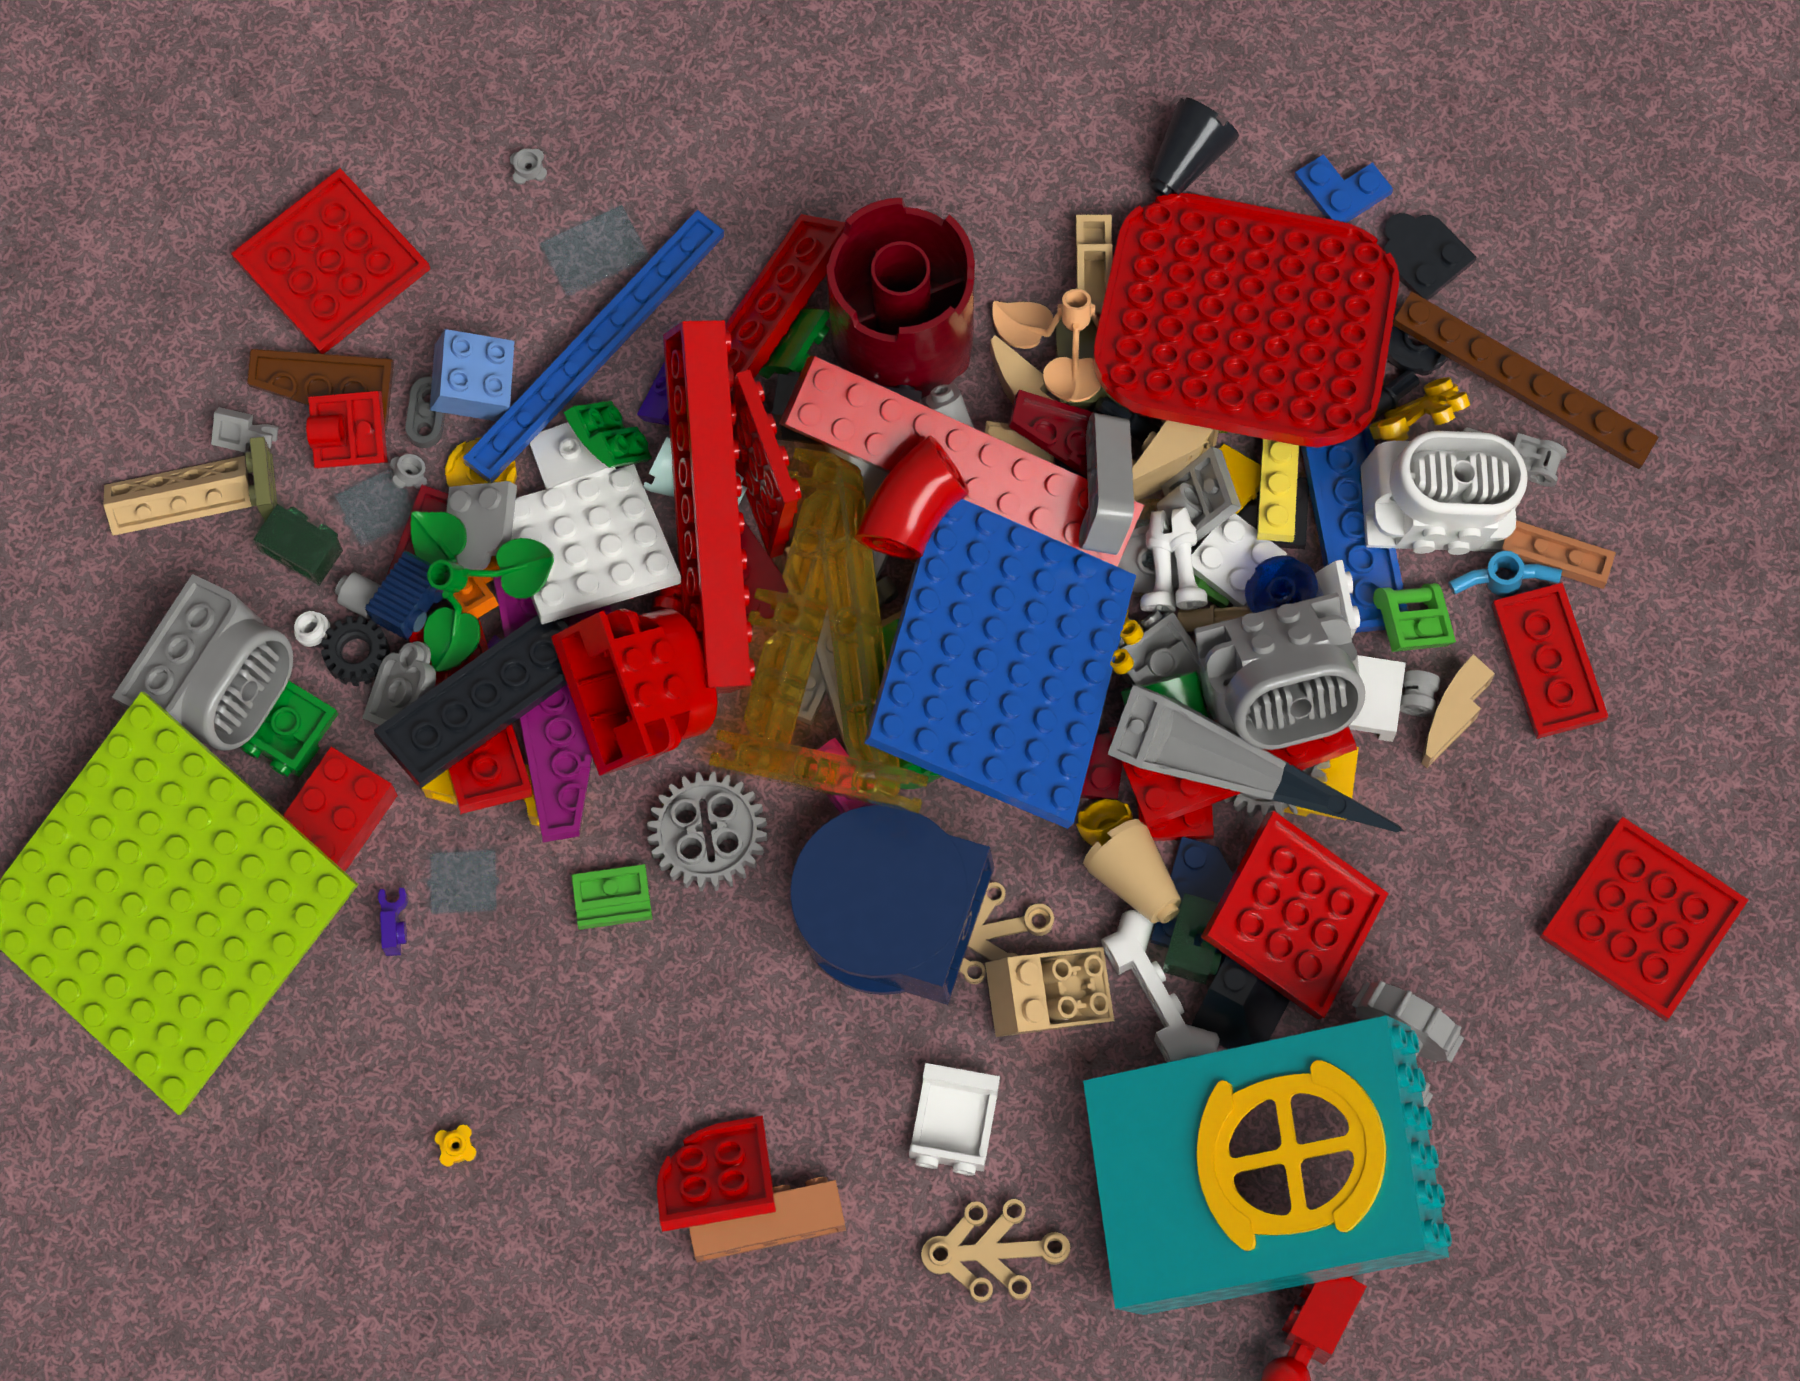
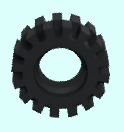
[321,616,390,686]

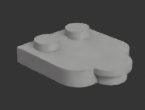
[446,481,517,570]
[362,641,436,725]

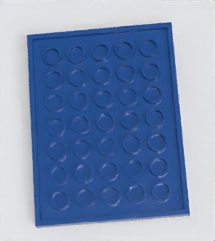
[864,499,1136,829]

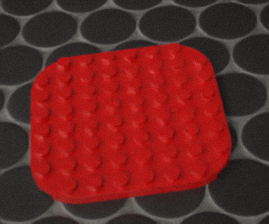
[1093,193,1399,448]

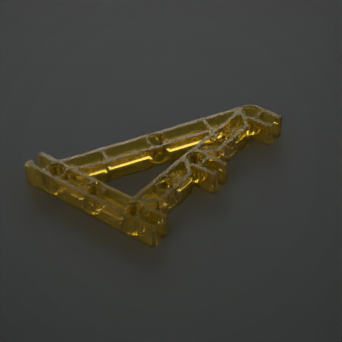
[708,448,929,814]

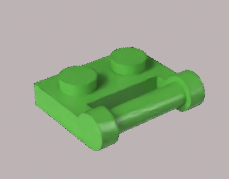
[1373,583,1456,652]

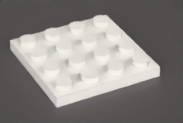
[511,464,681,624]

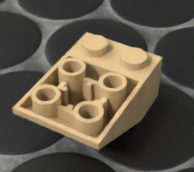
[1132,419,1219,501]
[985,947,1114,1037]

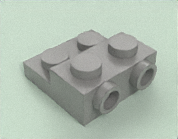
[1118,610,1201,685]

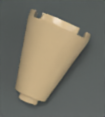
[1083,819,1181,924]

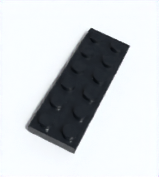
[374,615,569,789]

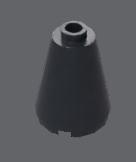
[1149,97,1239,196]

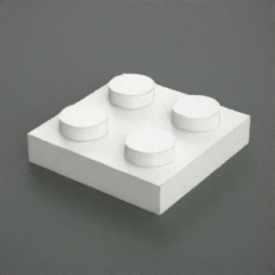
[1192,513,1287,607]

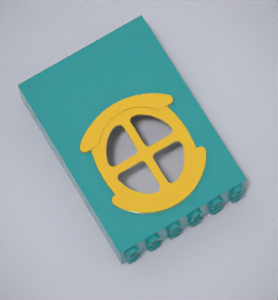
[1083,1015,1452,1315]

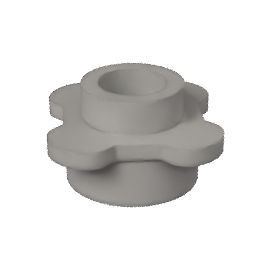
[510,149,547,185]
[390,454,427,489]

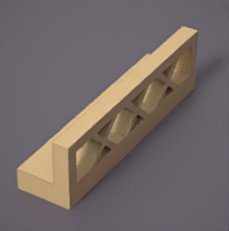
[103,456,252,536]

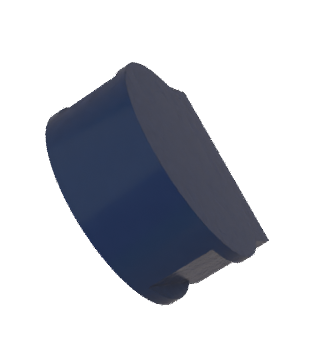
[791,805,995,1005]

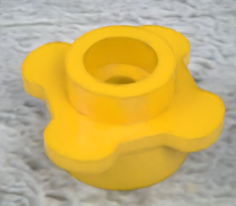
[435,1125,477,1167]

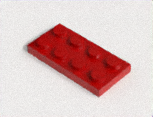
[1491,582,1609,739]

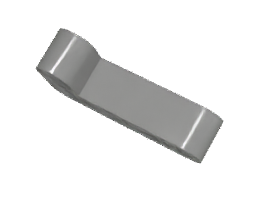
[1079,413,1134,555]

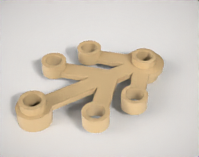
[959,882,1054,984]
[921,1199,1070,1303]

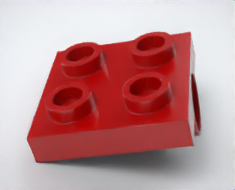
[306,391,388,469]

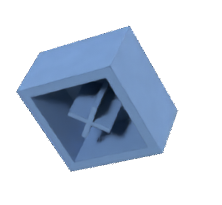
[430,329,514,421]

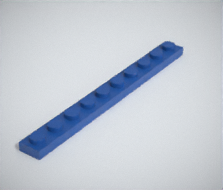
[463,210,724,483]

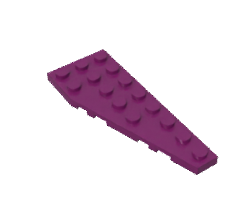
[493,576,611,843]

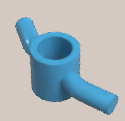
[1448,551,1562,597]

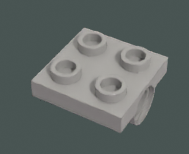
[1157,446,1241,542]

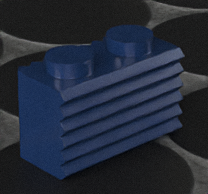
[365,551,443,640]

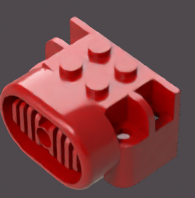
[551,608,718,776]

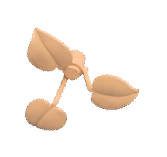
[992,289,1101,402]

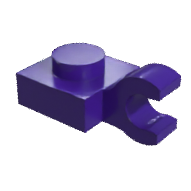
[378,888,408,956]

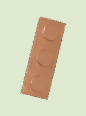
[1501,520,1616,589]

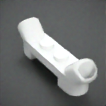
[1101,910,1220,1062]

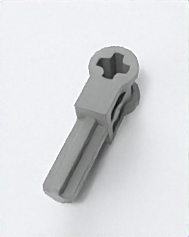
[1462,427,1567,487]

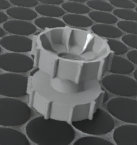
[1352,980,1464,1107]

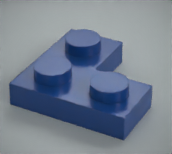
[1294,154,1393,223]

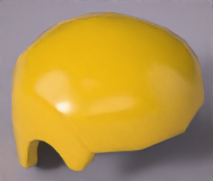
[1076,799,1133,846]

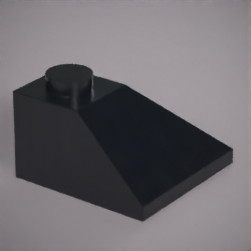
[1191,956,1290,1050]

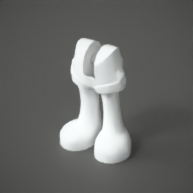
[1140,507,1207,613]

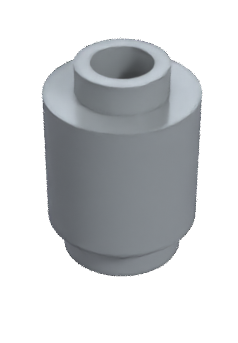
[335,572,381,620]

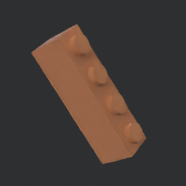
[689,1177,846,1262]

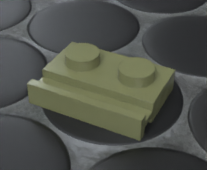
[245,436,279,523]

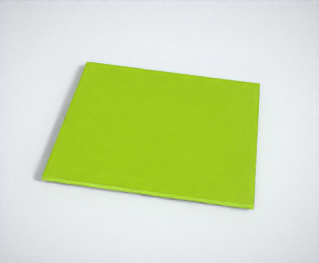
[0,692,359,1115]

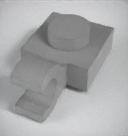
[211,407,278,452]

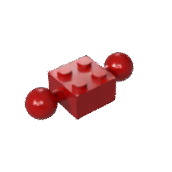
[1261,1276,1367,1381]

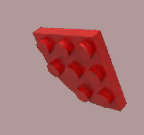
[657,1115,776,1232]

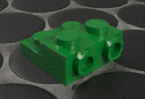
[239,681,338,778]

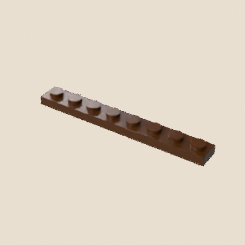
[1393,291,1659,469]

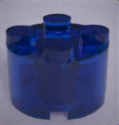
[1245,555,1324,613]

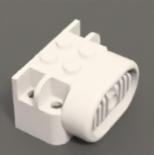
[1361,431,1527,555]

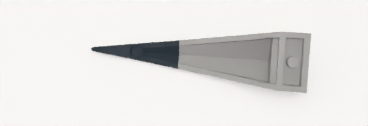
[1108,685,1403,832]

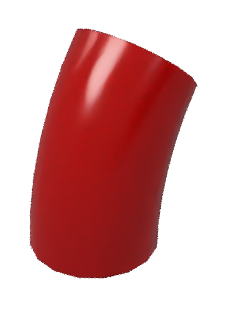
[854,435,969,560]

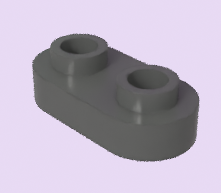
[405,377,445,448]

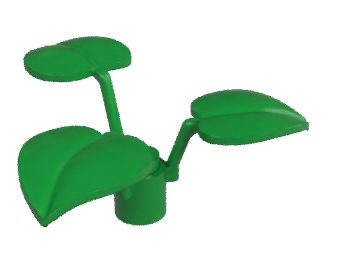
[411,511,554,672]

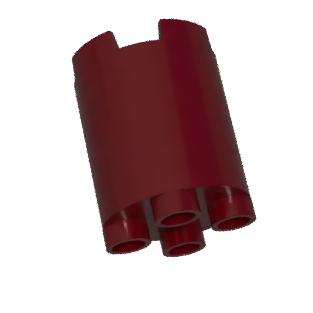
[826,197,975,398]

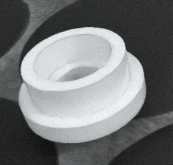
[294,611,330,647]

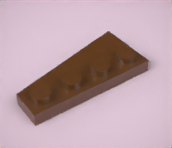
[247,349,394,431]

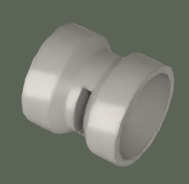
[1400,670,1440,717]

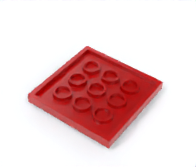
[231,168,430,354]
[731,369,801,558]
[1201,811,1389,1019]
[1540,816,1749,1022]

